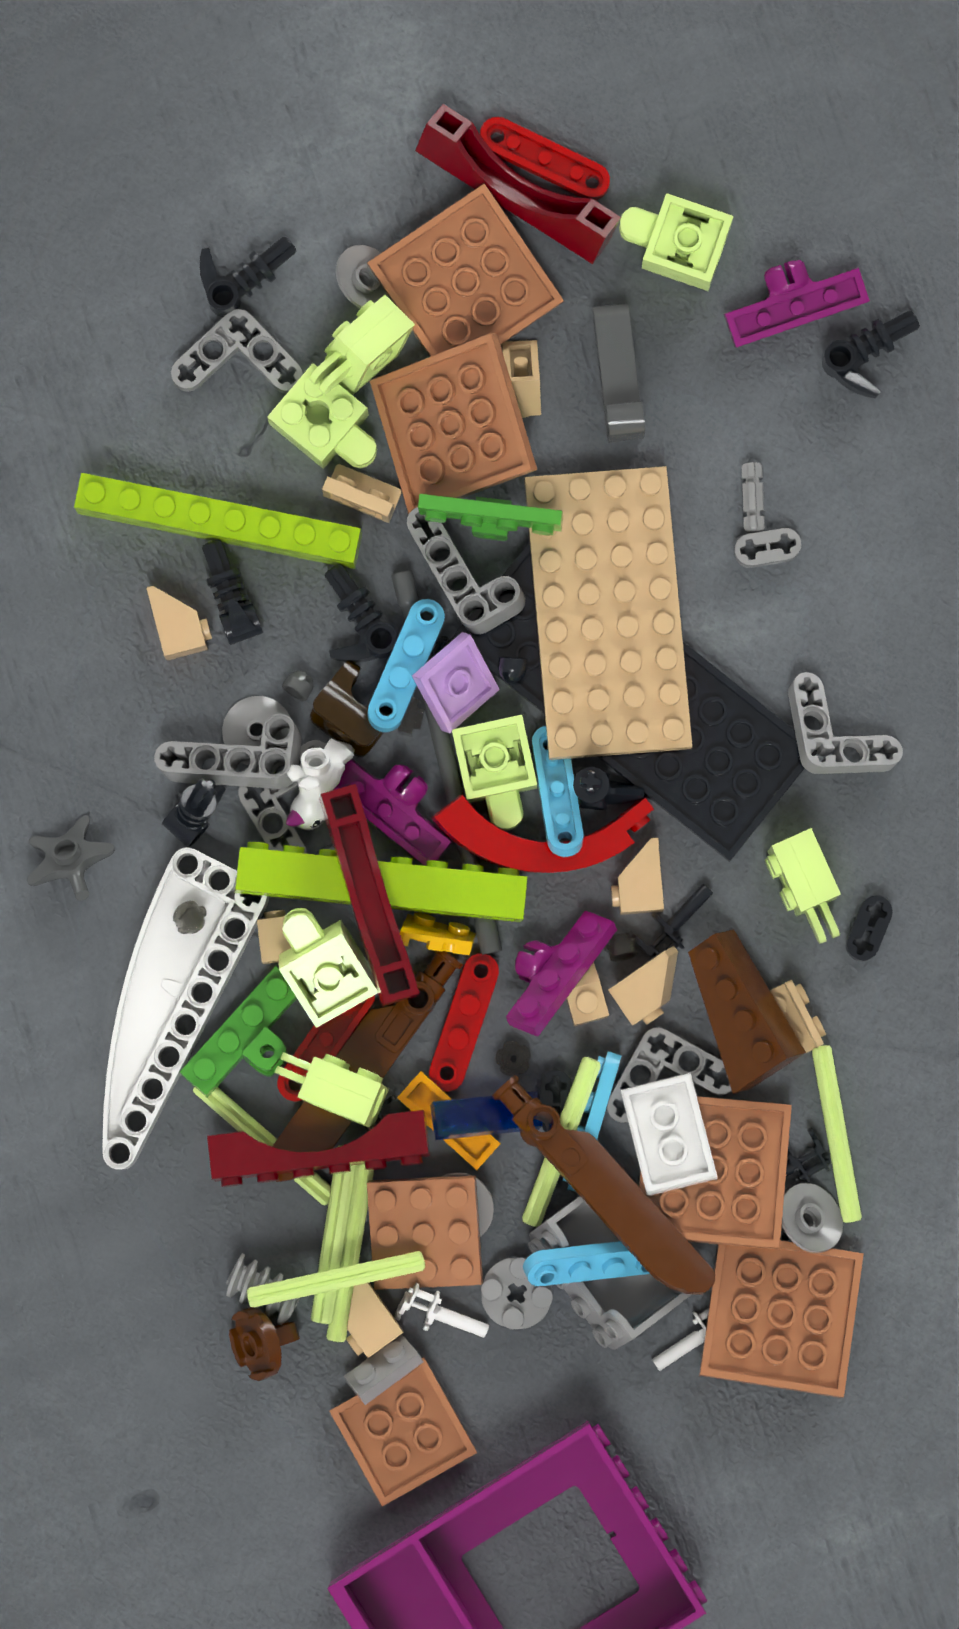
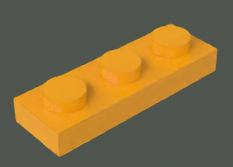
[397,1071,501,1170]

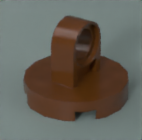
[229,1307,300,1381]

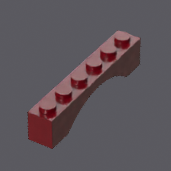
[415,104,621,264]
[319,784,419,1006]
[207,1110,430,1187]

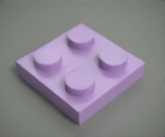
[412,632,500,733]

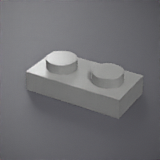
[343,1334,423,1405]

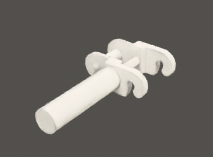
[395,1283,489,1338]
[652,1308,709,1371]

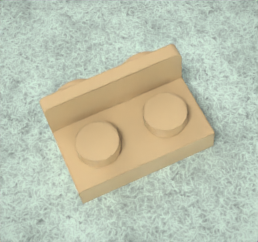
[322,464,402,523]
[770,980,826,1053]

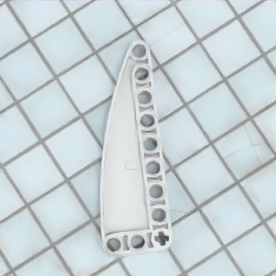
[103,847,269,1170]

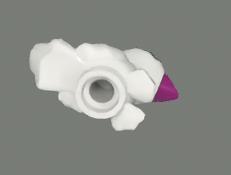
[286,738,355,830]

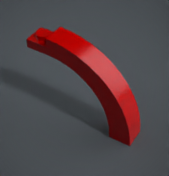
[431,795,654,873]

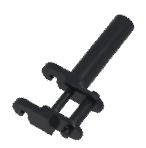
[630,884,713,956]
[786,1128,831,1183]

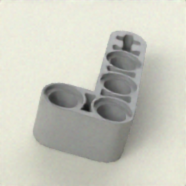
[407,507,526,634]
[154,713,302,789]

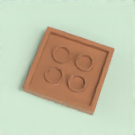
[367,1175,483,1290]
[329,1357,477,1506]

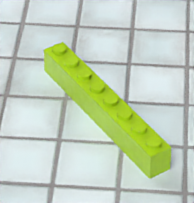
[74,473,362,569]
[235,842,527,922]

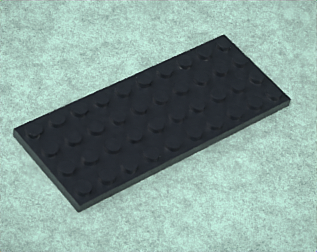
[451,542,817,862]

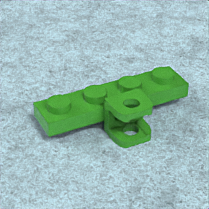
[418,494,563,541]
[180,966,297,1098]

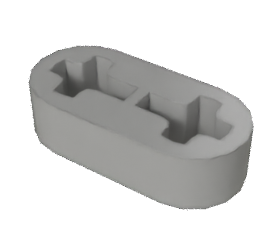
[734,528,801,568]

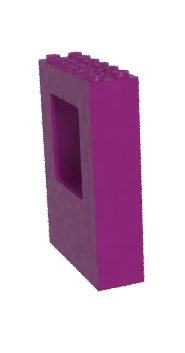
[327,1420,708,1629]

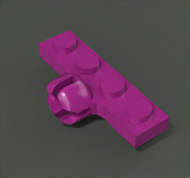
[724,260,870,348]
[333,759,453,866]
[506,911,617,1037]

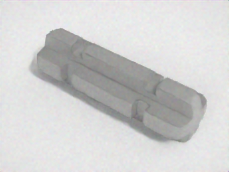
[742,462,765,533]

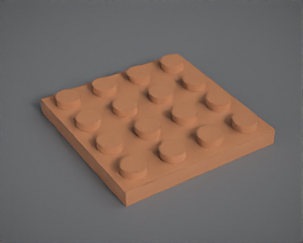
[367,184,564,357]
[370,333,537,513]
[639,1096,792,1250]
[699,1240,864,1398]

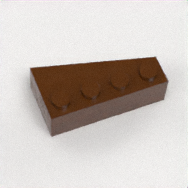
[688,929,806,1094]

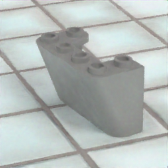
[528,1196,692,1350]

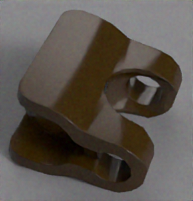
[310,660,393,757]

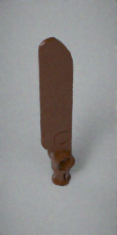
[272,950,463,1182]
[492,1075,715,1295]

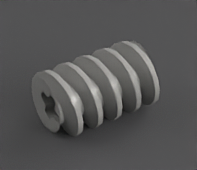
[226,1253,301,1325]

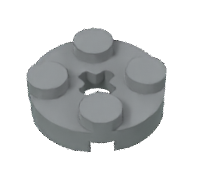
[481,1257,553,1329]

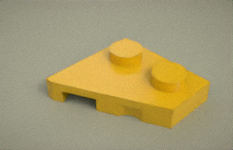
[400,912,476,955]

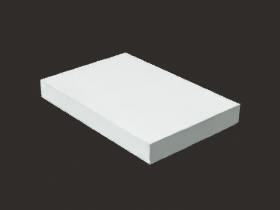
[621,1073,717,1196]

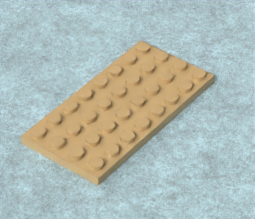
[524,466,692,760]

